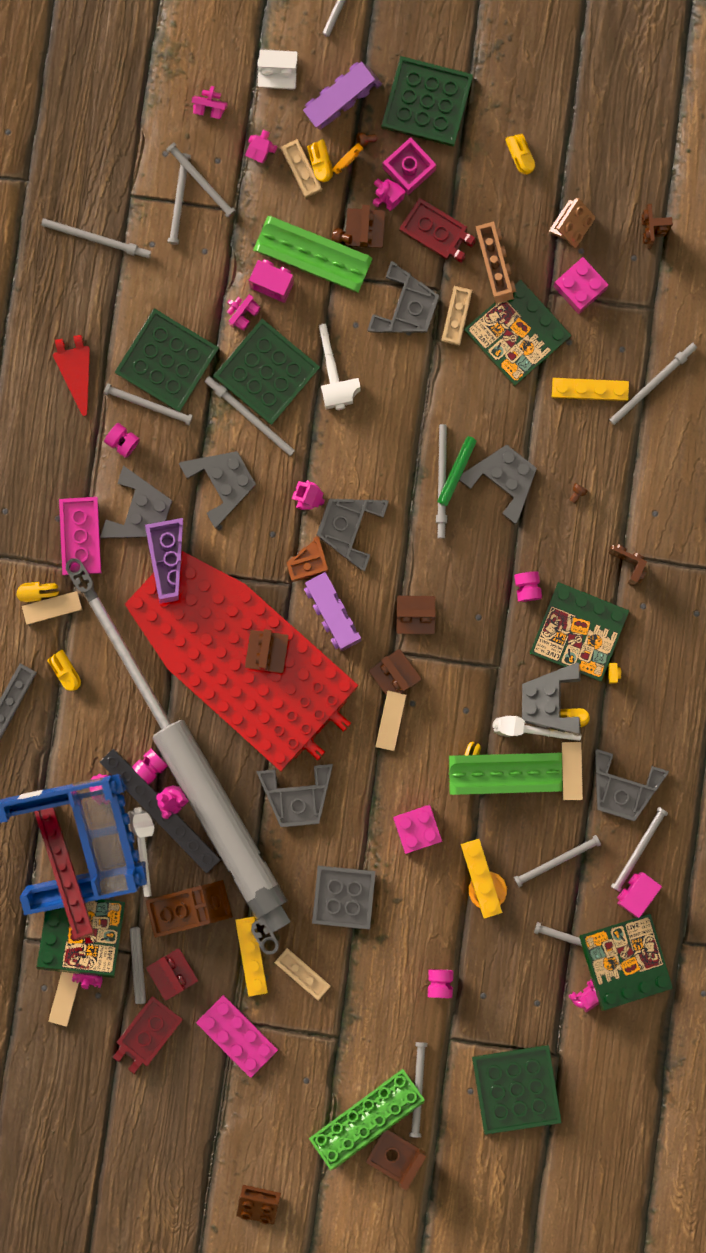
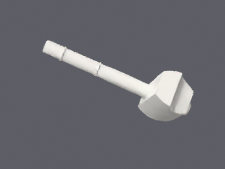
[319,324,361,410]
[493,716,581,741]
[128,807,154,897]

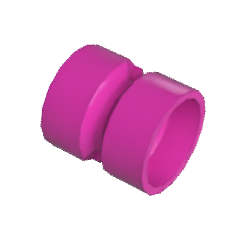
[104,423,140,458]
[514,571,542,602]
[132,748,168,785]
[428,969,453,998]

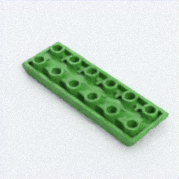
[253,216,373,293]
[449,753,563,795]
[309,1069,425,1170]

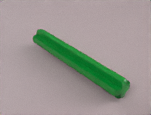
[437,436,476,506]

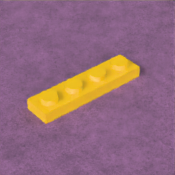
[552,378,629,401]
[460,839,502,918]
[235,917,268,996]

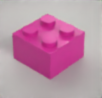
[383,137,436,195]
[553,257,608,314]
[249,260,294,303]
[393,805,442,854]
[617,872,662,918]

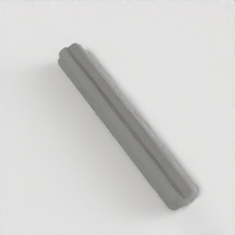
[130,927,146,1004]

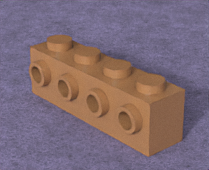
[475,222,516,304]

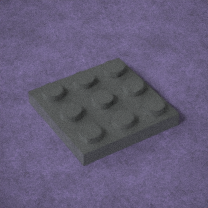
[312,866,376,929]

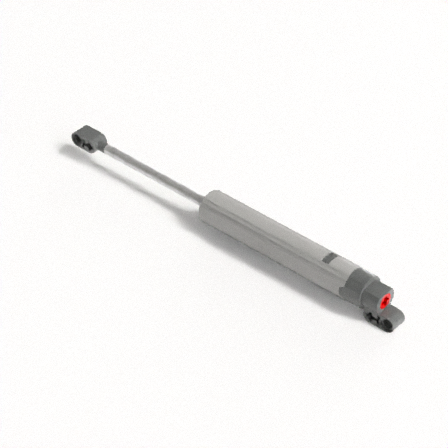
[66,558,291,954]

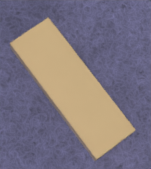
[281,139,322,198]
[441,286,472,346]
[22,591,83,625]
[376,690,406,751]
[562,742,583,800]
[274,948,331,1001]
[48,972,80,1027]

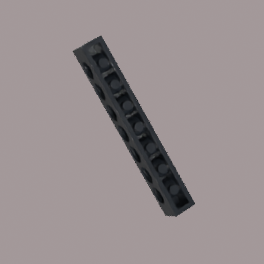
[100,749,221,874]

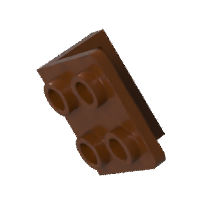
[608,544,647,586]

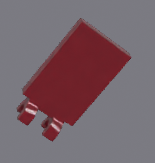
[399,198,476,264]
[113,996,183,1074]

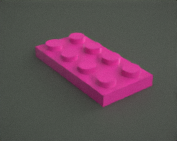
[59,497,101,576]
[196,995,278,1078]

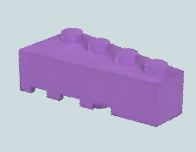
[303,62,382,130]
[145,518,183,604]
[304,572,361,652]

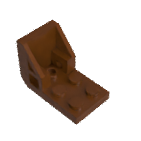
[145,880,233,938]

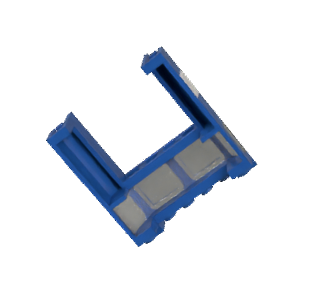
[0,774,147,915]

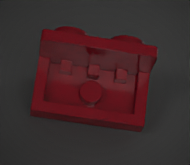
[146,948,198,1000]

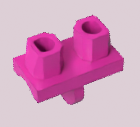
[191,86,228,119]
[227,294,260,330]

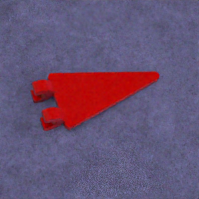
[53,335,90,416]

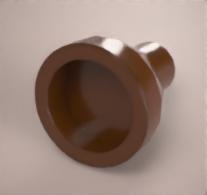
[357,132,377,147]
[332,228,353,243]
[569,483,588,504]

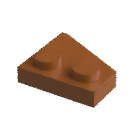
[287,537,329,582]

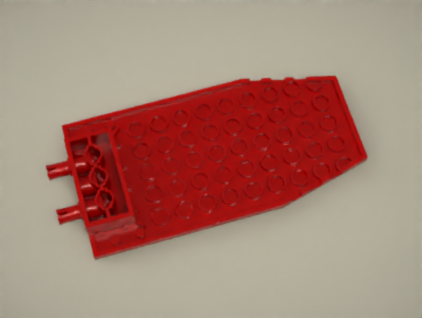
[125,551,359,772]

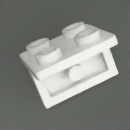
[258,50,297,89]

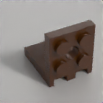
[365,1130,426,1191]

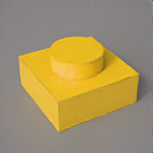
[608,663,621,684]

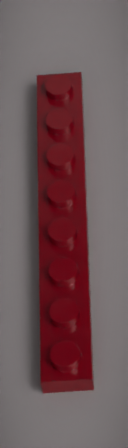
[34,807,95,942]

